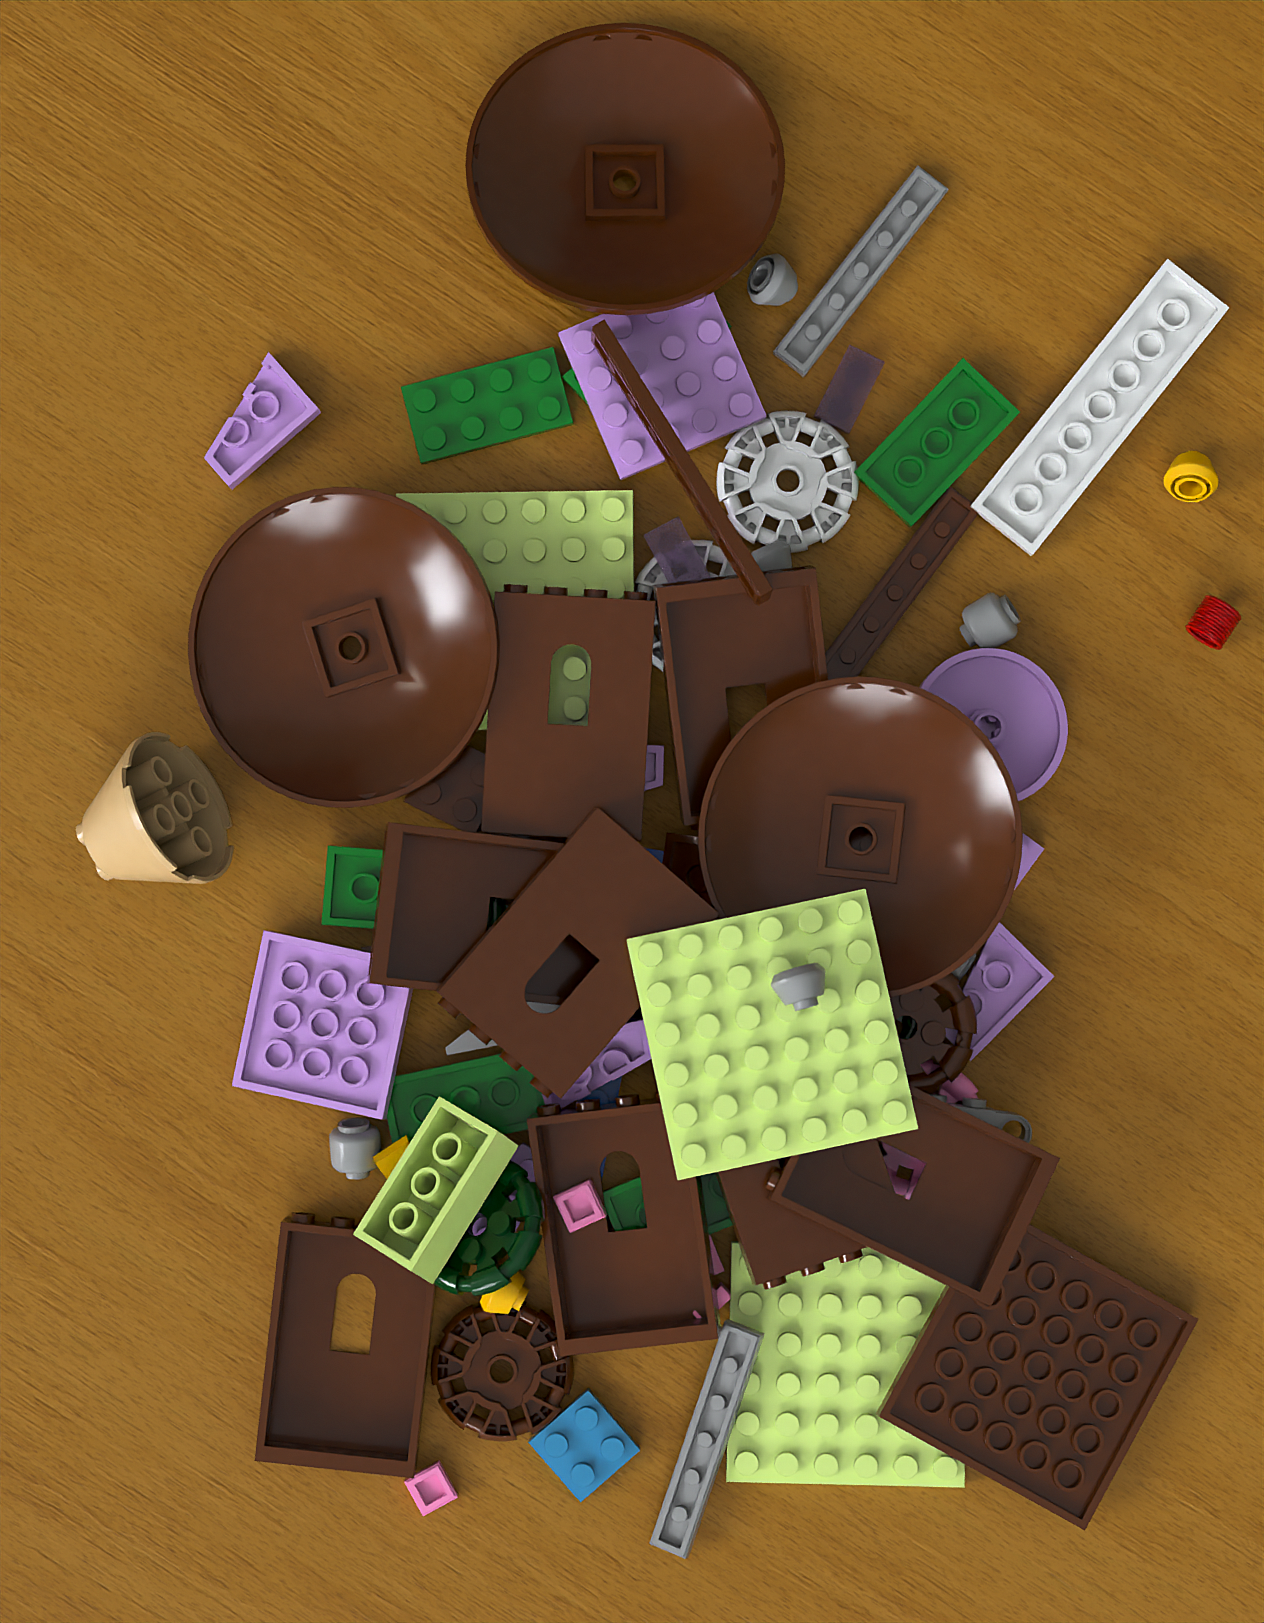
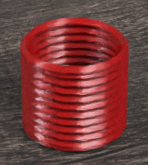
[1185,595,1241,650]

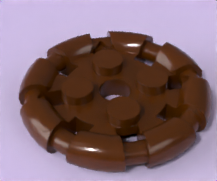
[890,973,977,1094]
[431,1301,574,1442]

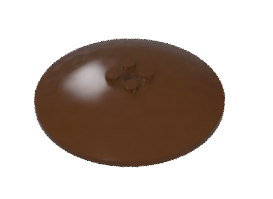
[465,23,785,315]
[188,487,499,808]
[698,676,1023,997]

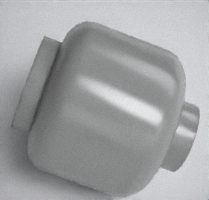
[959,592,1021,648]
[329,1117,382,1179]

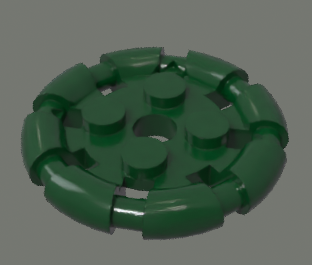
[434,1160,545,1296]

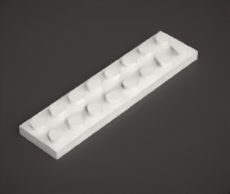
[970,259,1229,556]

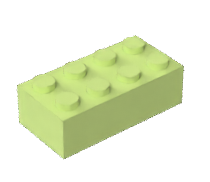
[353,1096,518,1284]

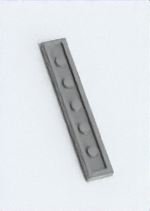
[773,165,949,378]
[649,1319,764,1559]

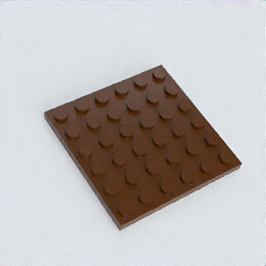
[876,1225,1199,1530]

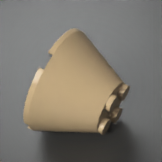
[76,732,234,884]

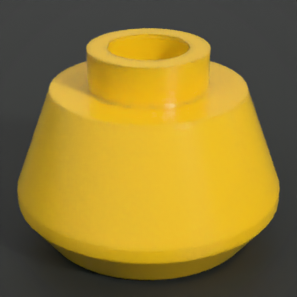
[1164,451,1219,502]
[480,1262,529,1314]

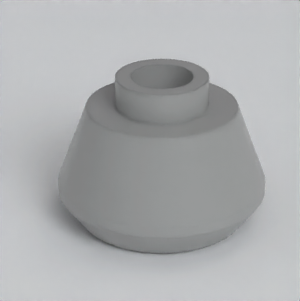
[747,253,798,306]
[751,540,792,571]
[771,963,826,1011]

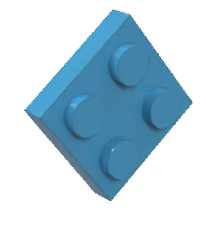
[528,1388,640,1502]

